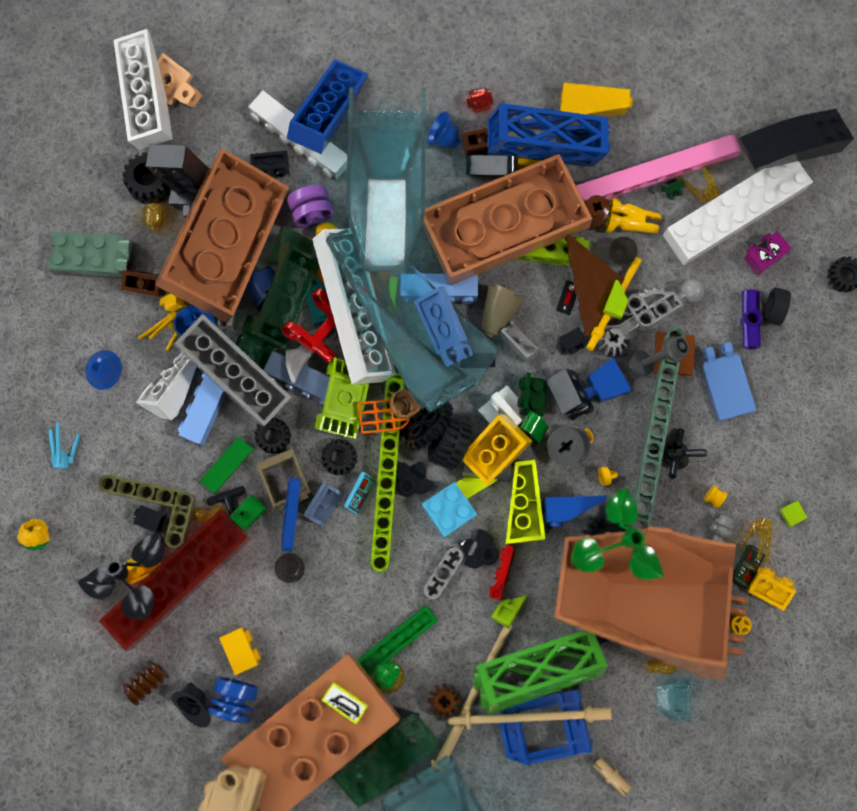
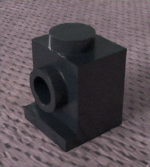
[556,327,588,355]

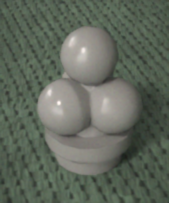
[710,514,735,542]

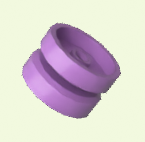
[287,185,334,227]

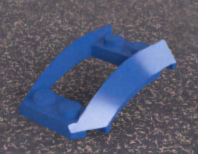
[499,690,593,766]

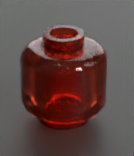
[466,87,494,114]

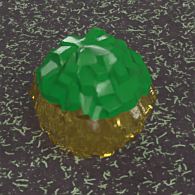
[373,660,405,694]

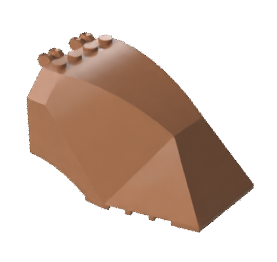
[555,527,747,680]

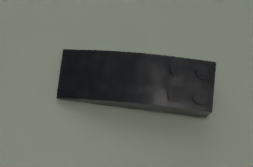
[738,109,854,171]

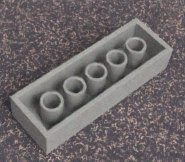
[173,314,291,426]

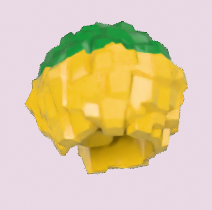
[17,519,50,551]

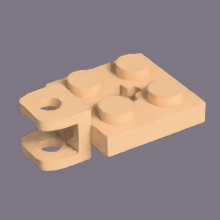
[157,53,202,107]

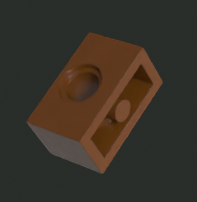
[121,269,166,296]

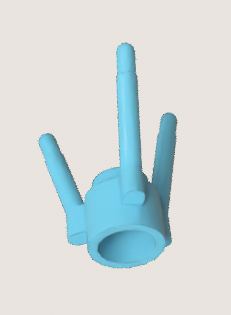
[48,422,80,468]

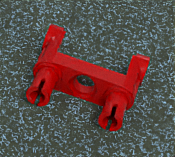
[282,288,336,363]

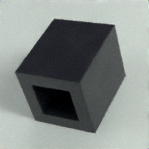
[133,505,167,533]

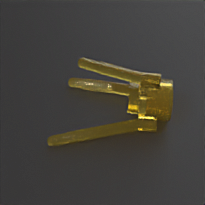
[678,165,721,203]
[739,518,773,564]

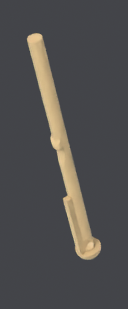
[431,625,512,771]

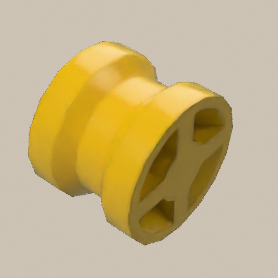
[703,484,728,509]
[729,616,751,635]

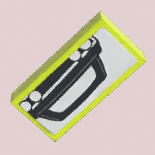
[322,682,368,724]

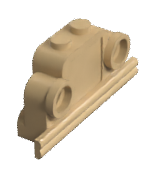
[198,765,267,811]

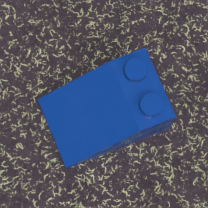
[542,496,607,528]

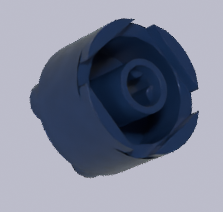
[243,265,287,311]

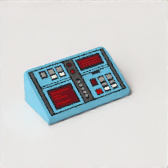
[344,472,376,514]

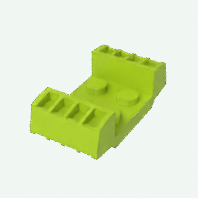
[315,357,369,439]

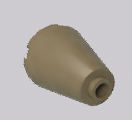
[481,282,525,338]

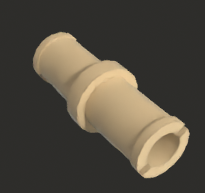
[592,757,632,796]

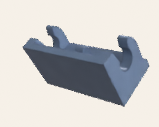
[303,482,343,528]

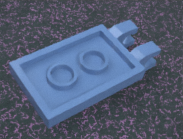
[414,286,473,367]
[701,342,757,421]

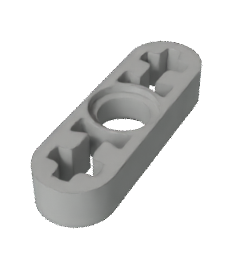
[424,548,463,599]

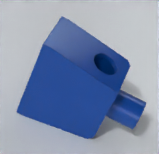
[584,358,632,403]

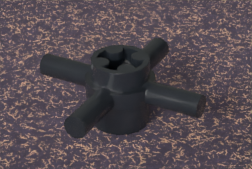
[649,428,707,479]

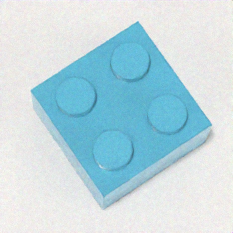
[422,482,477,538]

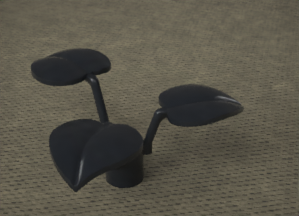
[78,532,164,621]

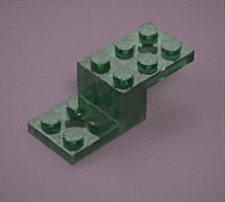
[332,712,442,808]

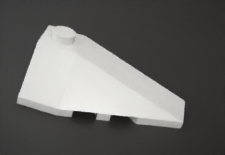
[136,352,196,420]

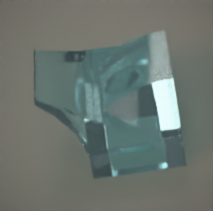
[657,678,691,721]

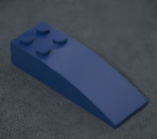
[287,59,368,154]

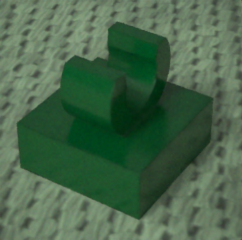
[659,177,685,200]

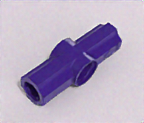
[740,289,762,349]

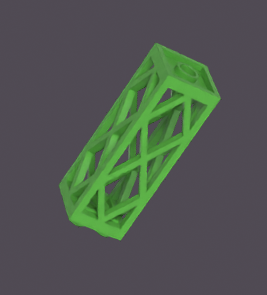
[472,630,607,715]

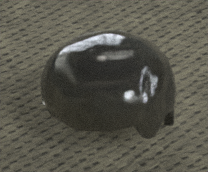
[608,236,638,266]
[275,553,305,583]

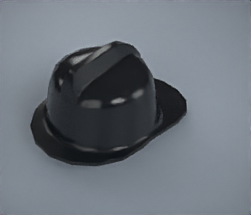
[171,682,211,727]

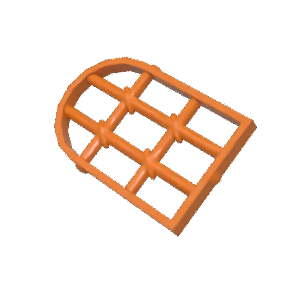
[358,399,410,434]

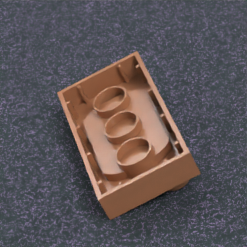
[155,148,289,322]
[419,154,592,286]

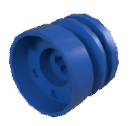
[208,677,259,723]

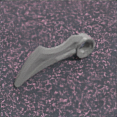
[285,325,337,385]

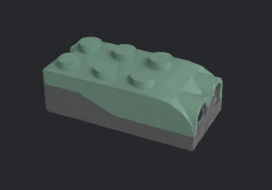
[48,231,134,279]

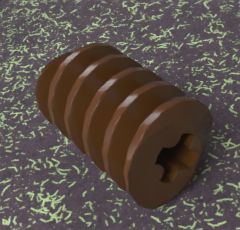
[585,195,609,230]
[124,660,169,706]

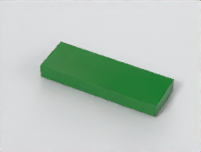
[200,437,254,494]

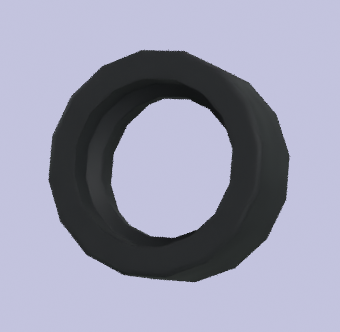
[763,287,791,326]

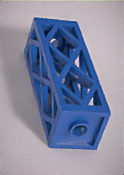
[488,103,610,167]

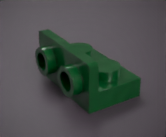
[517,372,547,417]

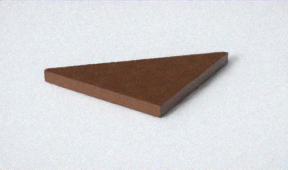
[565,234,624,338]

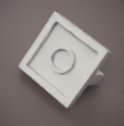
[478,386,526,427]

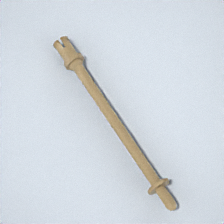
[447,706,612,730]

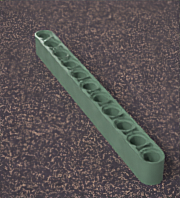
[628,327,685,530]

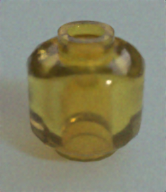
[142,203,167,231]

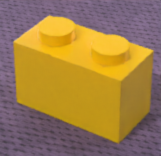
[219,627,261,676]

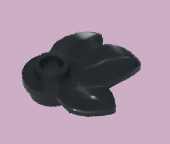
[397,462,434,497]
[461,529,498,569]

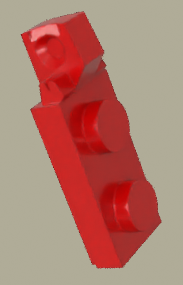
[489,545,516,601]

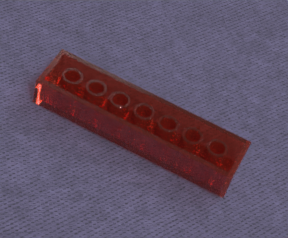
[99,509,251,651]

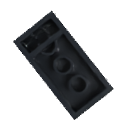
[146,144,209,218]

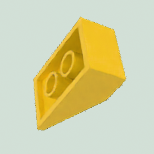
[462,414,533,485]

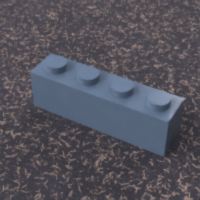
[263,351,330,406]

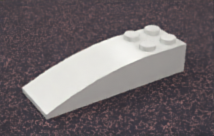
[114,29,173,150]

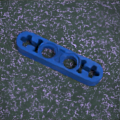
[281,477,300,552]

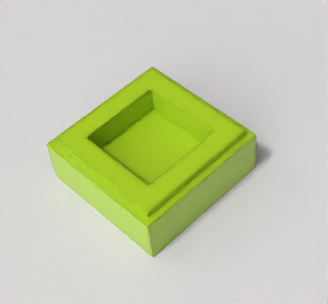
[779,500,808,527]

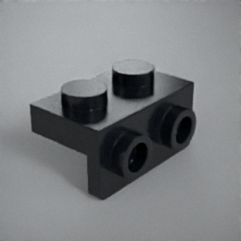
[250,150,290,177]

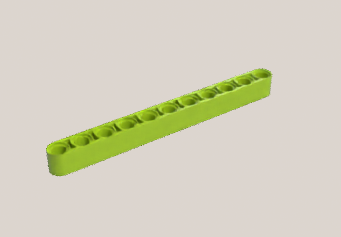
[371,358,405,573]

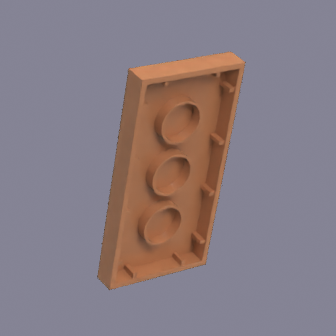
[221,652,401,811]

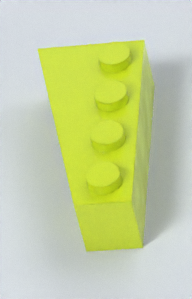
[506,460,546,545]

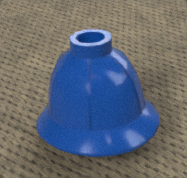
[427,111,461,148]
[174,305,215,336]
[85,350,122,390]

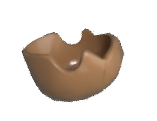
[389,389,422,419]

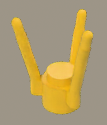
[138,311,178,351]

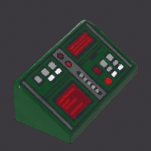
[732,544,765,589]

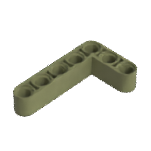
[98,475,196,549]

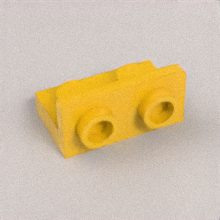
[748,566,796,611]

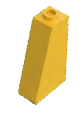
[559,83,633,123]

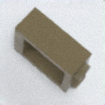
[256,448,312,511]

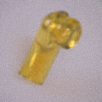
[193,504,224,523]

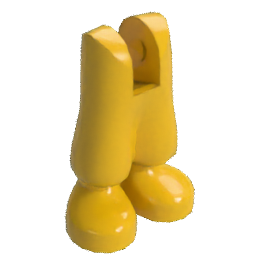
[605,197,661,234]

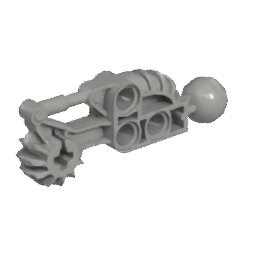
[596,279,705,357]

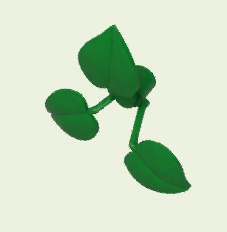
[571,488,664,580]

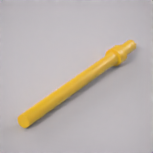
[586,257,641,351]

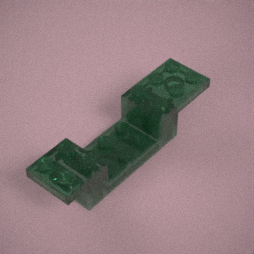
[235,226,319,370]

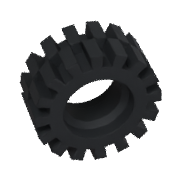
[827,256,857,293]
[254,417,291,454]
[321,439,357,476]

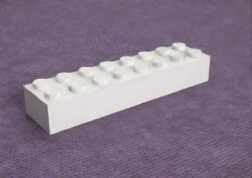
[663,161,813,265]
[312,229,396,385]

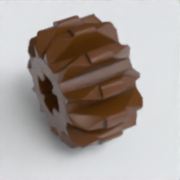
[427,683,462,719]

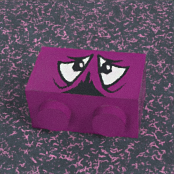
[743,231,792,275]

